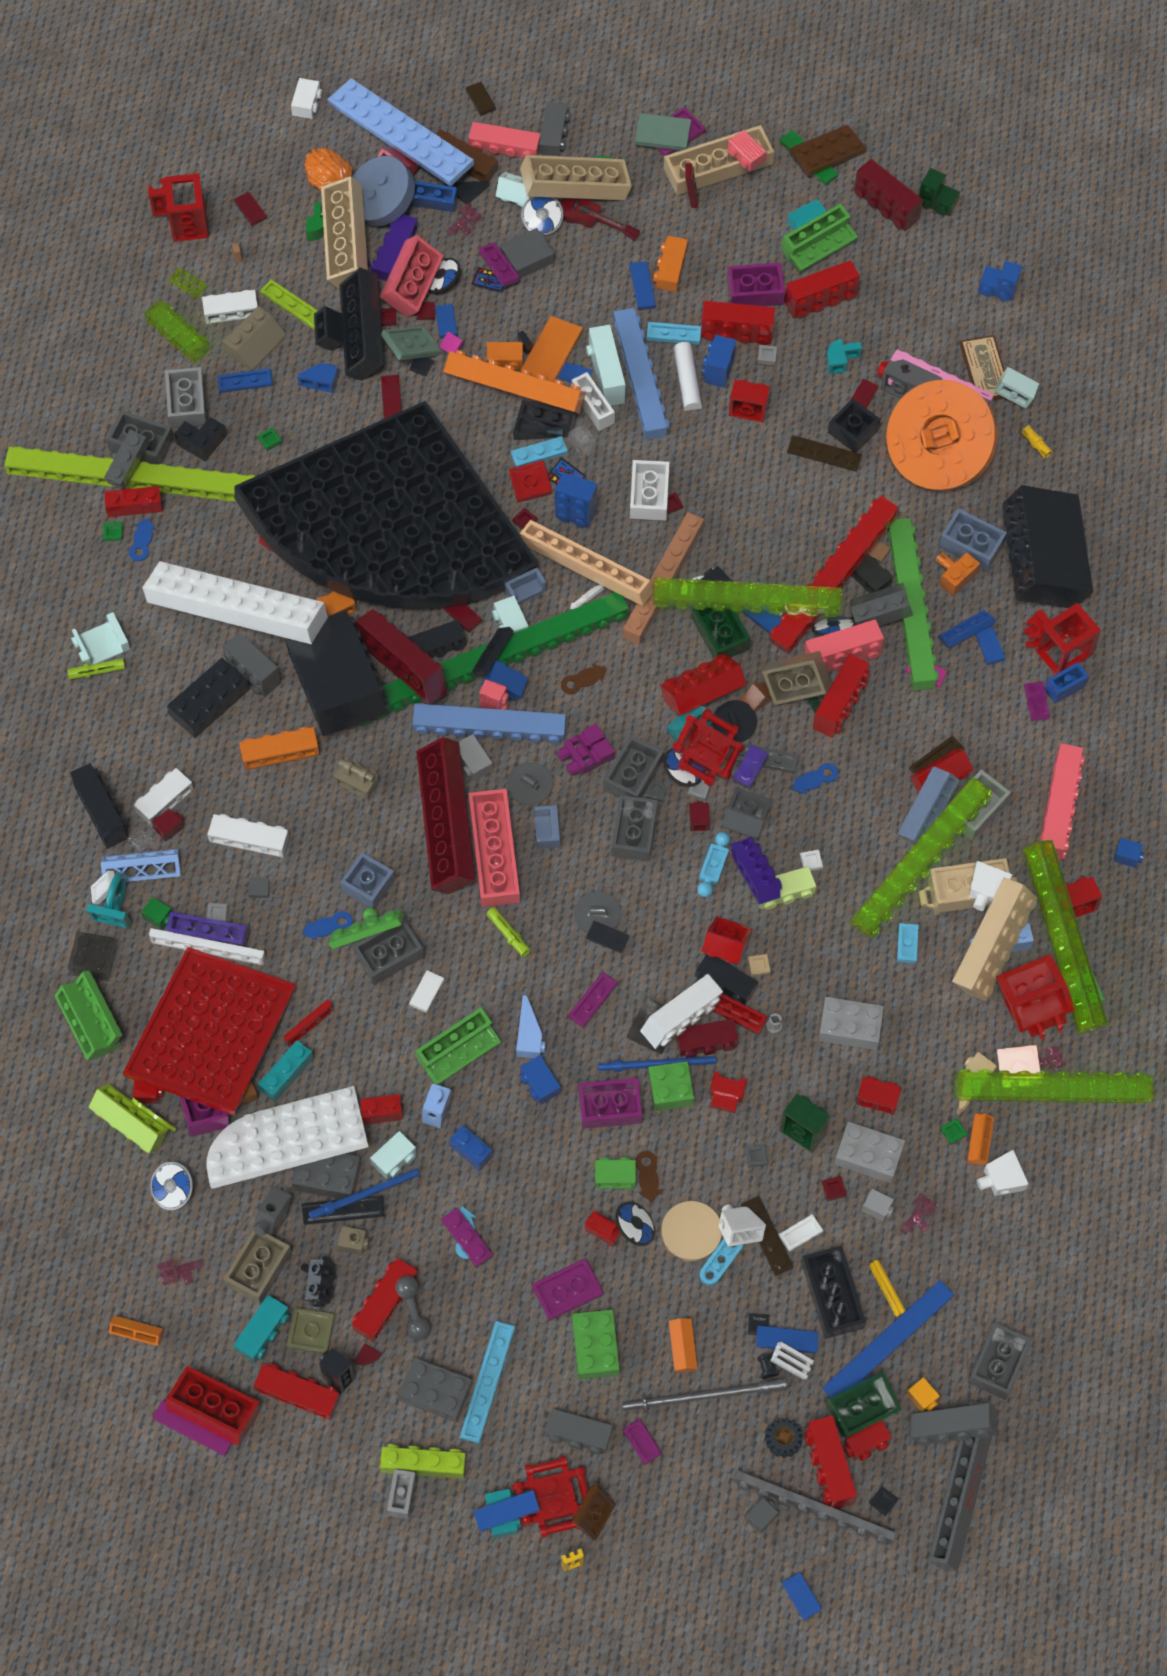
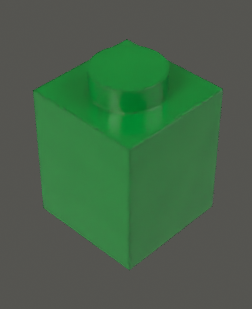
[141,897,172,930]

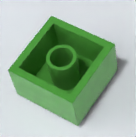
[648,1061,694,1111]

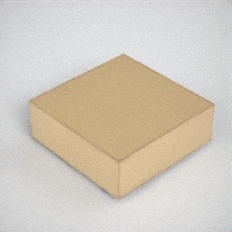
[748,954,771,976]

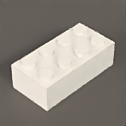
[640,974,723,1049]

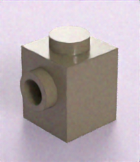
[338,1226,370,1255]

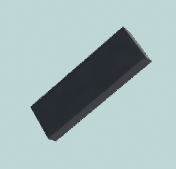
[472,627,514,676]

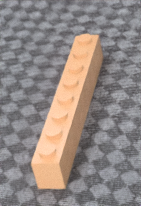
[520,520,653,606]

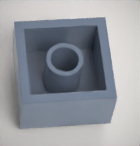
[340,852,395,908]

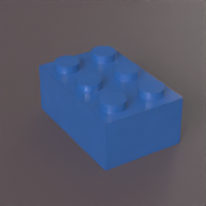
[555,472,597,528]

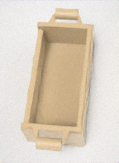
[918,858,1017,915]

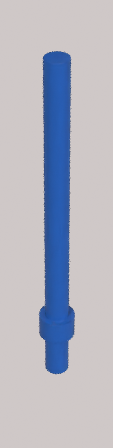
[598,1056,717,1072]
[309,1169,419,1220]

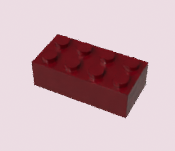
[854,159,923,232]

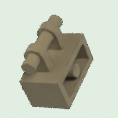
[334,758,379,800]

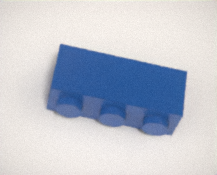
[410,181,457,212]

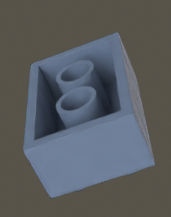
[939,508,1007,571]

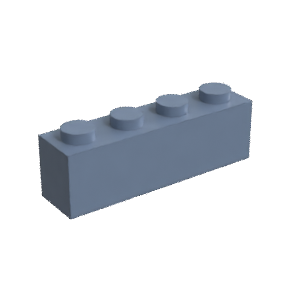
[897,766,960,847]

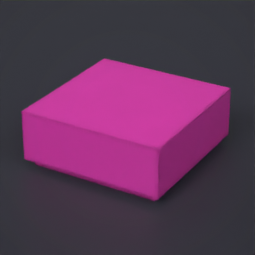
[439,331,464,353]

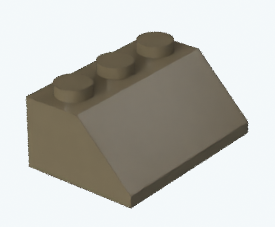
[223,306,287,371]

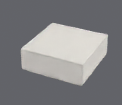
[800,850,823,871]

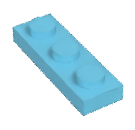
[646,322,701,345]
[511,436,568,467]

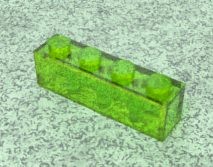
[144,300,210,364]

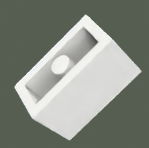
[291,78,322,119]

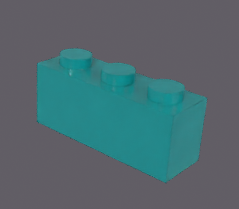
[258,1040,314,1103]
[233,1295,290,1363]

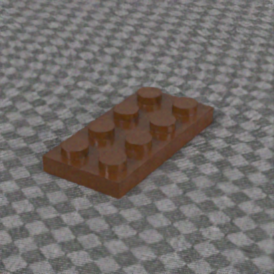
[790,125,867,176]

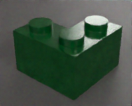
[919,168,960,217]

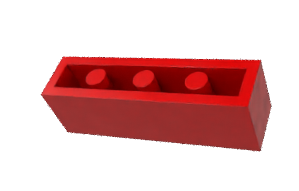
[351,1258,418,1343]
[253,1363,340,1421]

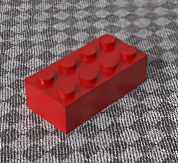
[784,260,860,319]
[700,301,775,345]
[660,654,747,715]
[813,654,871,738]
[166,1366,260,1446]
[804,1415,857,1509]

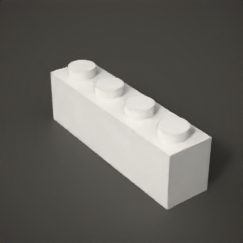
[207,814,289,857]

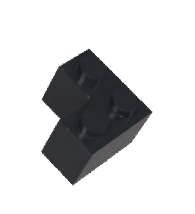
[174,417,227,462]

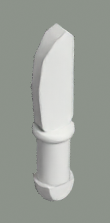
[570,585,604,610]

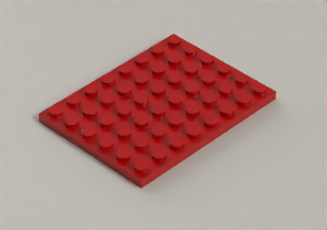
[123,947,296,1115]

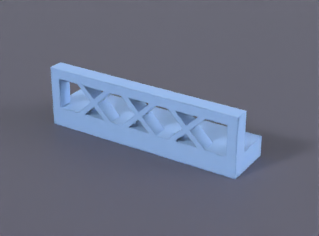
[101,849,181,882]

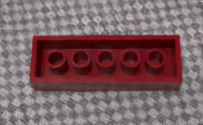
[355,609,447,705]

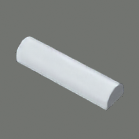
[674,342,702,411]

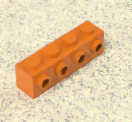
[239,727,319,770]

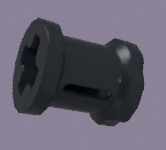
[757,1353,780,1379]

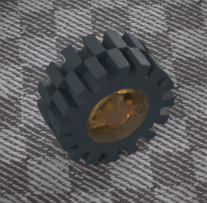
[765,1418,803,1458]

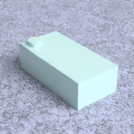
[586,325,625,406]

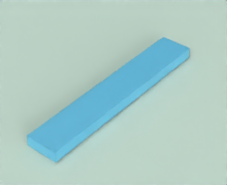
[459,1321,515,1444]

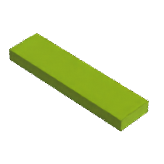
[260,279,318,330]

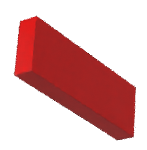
[283,999,333,1047]

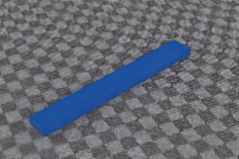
[823,1280,954,1396]

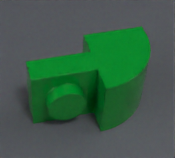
[306,202,324,241]

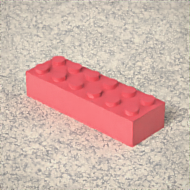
[1036,743,1085,865]
[468,789,520,907]

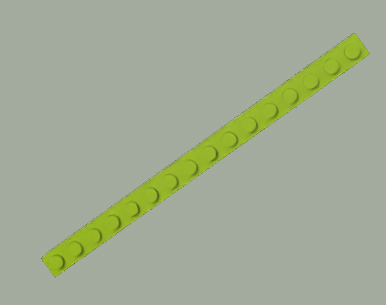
[4,446,255,502]

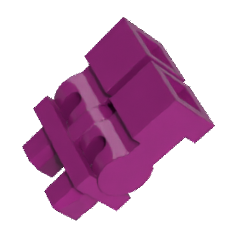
[557,723,615,776]

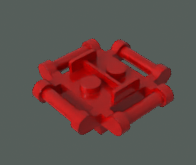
[671,708,745,786]
[512,1455,589,1538]

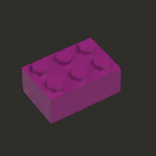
[727,263,785,306]
[578,1078,642,1129]

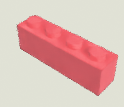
[468,122,541,158]

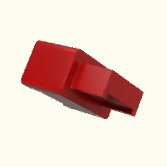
[709,1072,747,1114]
[585,1210,622,1247]

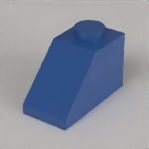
[297,363,339,393]

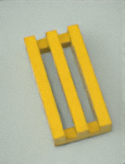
[561,1549,584,1572]

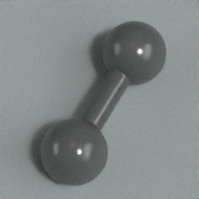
[395,1276,430,1340]

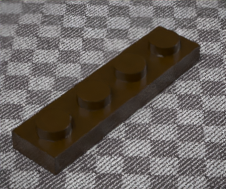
[787,435,862,472]
[741,1196,794,1277]

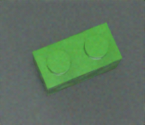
[595,1157,636,1189]

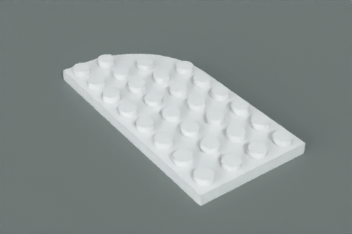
[206,1086,369,1189]

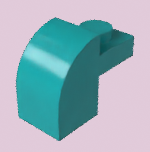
[826,339,862,374]

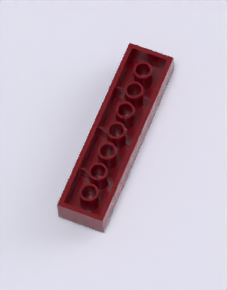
[416,737,475,894]

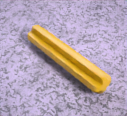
[869,1260,905,1317]

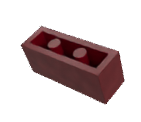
[675,1018,739,1058]

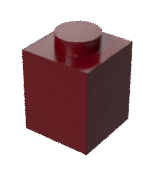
[689,801,710,831]
[152,808,184,842]

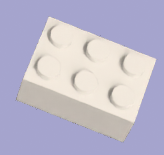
[630,460,669,521]

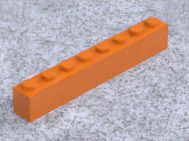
[443,350,586,414]

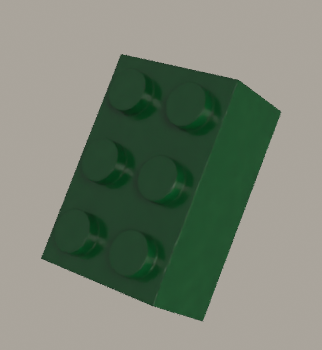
[692,594,751,659]
[780,1094,830,1153]
[824,1372,902,1438]

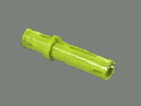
[67,658,125,680]
[486,907,531,957]

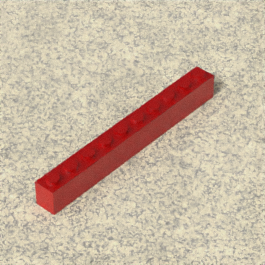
[770,495,899,655]

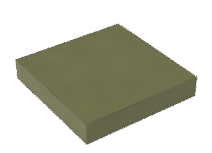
[287,1307,335,1354]

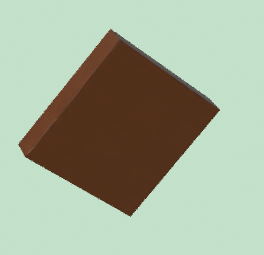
[572,1484,615,1541]

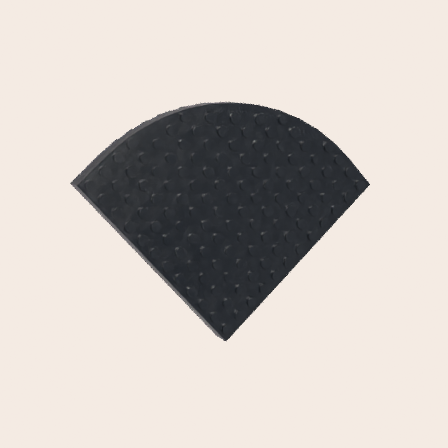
[234,401,539,609]

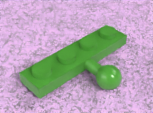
[329,907,404,949]

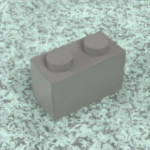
[459,734,493,781]
[387,1469,416,1519]

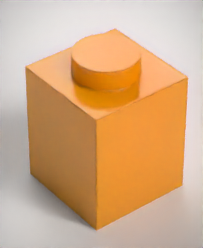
[906,1377,940,1412]

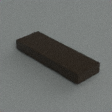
[909,735,965,774]

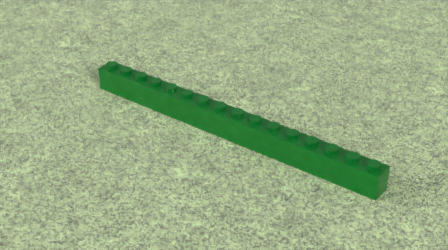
[354,592,629,726]

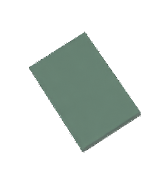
[635,113,691,151]
[381,326,442,360]

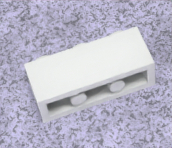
[202,290,257,324]
[572,372,615,431]
[134,768,194,827]

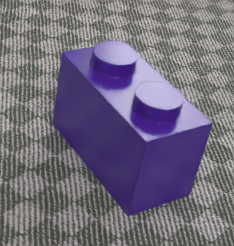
[733,744,768,790]

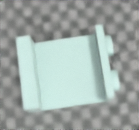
[71,612,130,665]

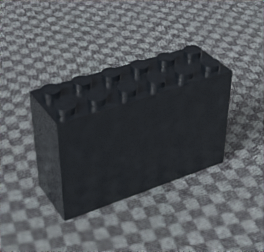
[1002,485,1093,608]
[285,610,388,736]

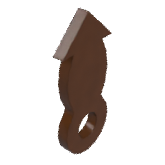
[561,664,607,694]
[635,1151,662,1203]

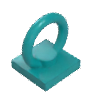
[86,872,132,929]

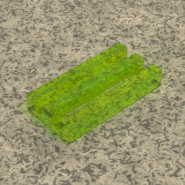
[168,267,207,299]

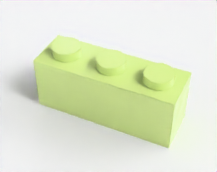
[759,866,816,910]

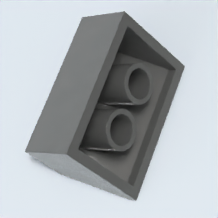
[850,583,913,626]

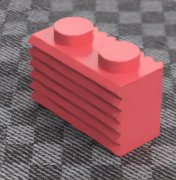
[728,130,767,171]
[479,679,509,710]

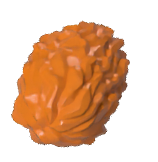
[304,148,352,190]

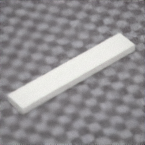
[149,928,266,965]

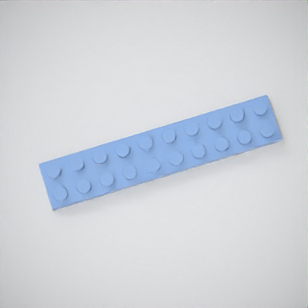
[327,78,474,186]

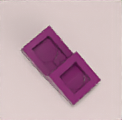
[1024,682,1050,721]

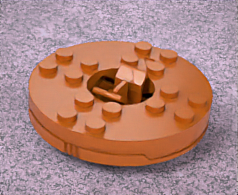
[886,380,998,491]

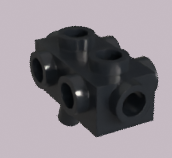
[301,1256,336,1307]

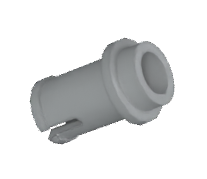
[766,1013,782,1033]

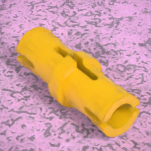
[1021,425,1053,459]

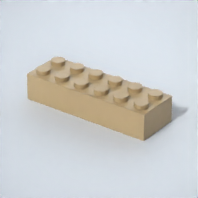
[664,125,774,195]
[520,155,632,200]
[321,176,368,288]
[952,877,1037,1002]

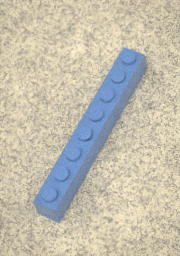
[613,308,670,440]
[413,703,566,744]

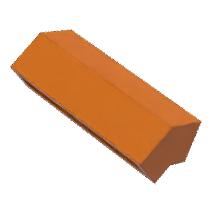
[967,1113,994,1165]
[109,1316,164,1346]
[669,1318,697,1373]

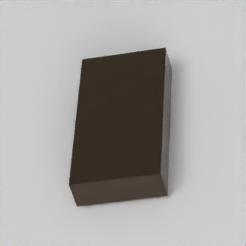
[466,82,496,116]

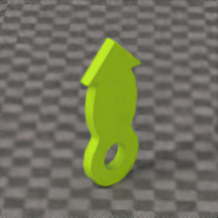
[131,1097,177,1132]

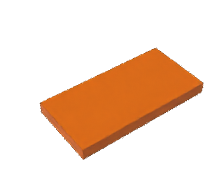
[520,316,583,382]

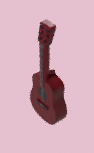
[560,198,640,241]

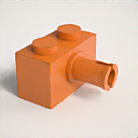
[936,552,980,596]

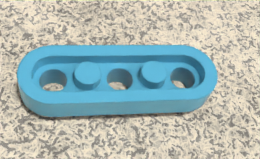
[700,1239,743,1286]

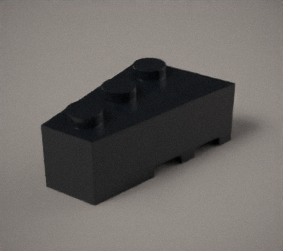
[513,400,575,440]

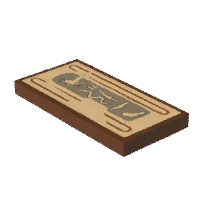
[959,335,1007,401]

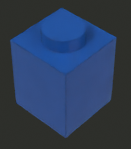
[1113,838,1145,868]

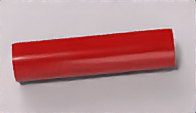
[712,994,768,1035]

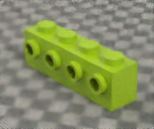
[88,1083,169,1153]
[380,1444,466,1479]

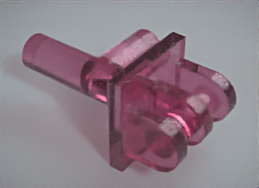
[446,203,482,236]
[1037,1046,1066,1072]
[900,1193,938,1235]
[157,1258,203,1285]

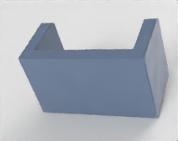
[505,568,546,605]
[534,805,560,849]

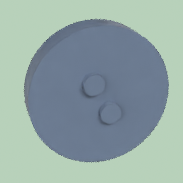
[353,156,415,226]

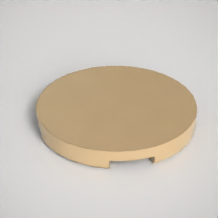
[661,1201,722,1261]

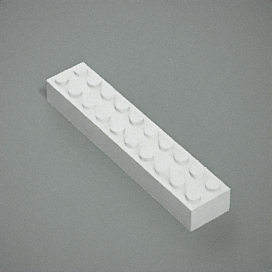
[142,561,328,644]

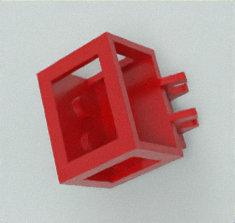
[148,173,208,242]
[1023,603,1101,675]
[996,954,1075,1041]

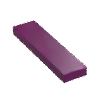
[152,1400,232,1457]

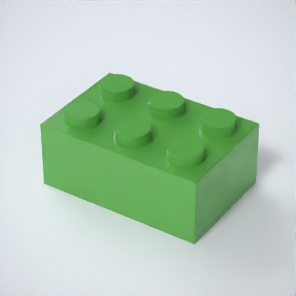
[572,1310,619,1380]

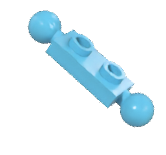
[697,832,731,897]

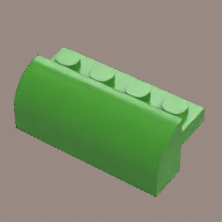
[781,203,858,273]
[54,970,122,1061]
[414,1007,501,1085]

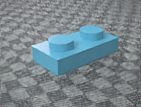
[897,923,919,964]

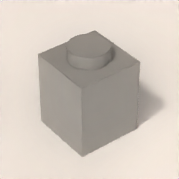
[862,1189,895,1222]

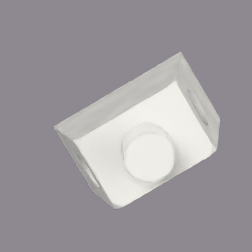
[969,861,1012,911]
[977,1150,1028,1196]
[719,1204,766,1247]

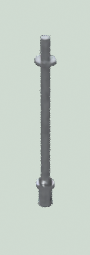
[622,1377,787,1413]

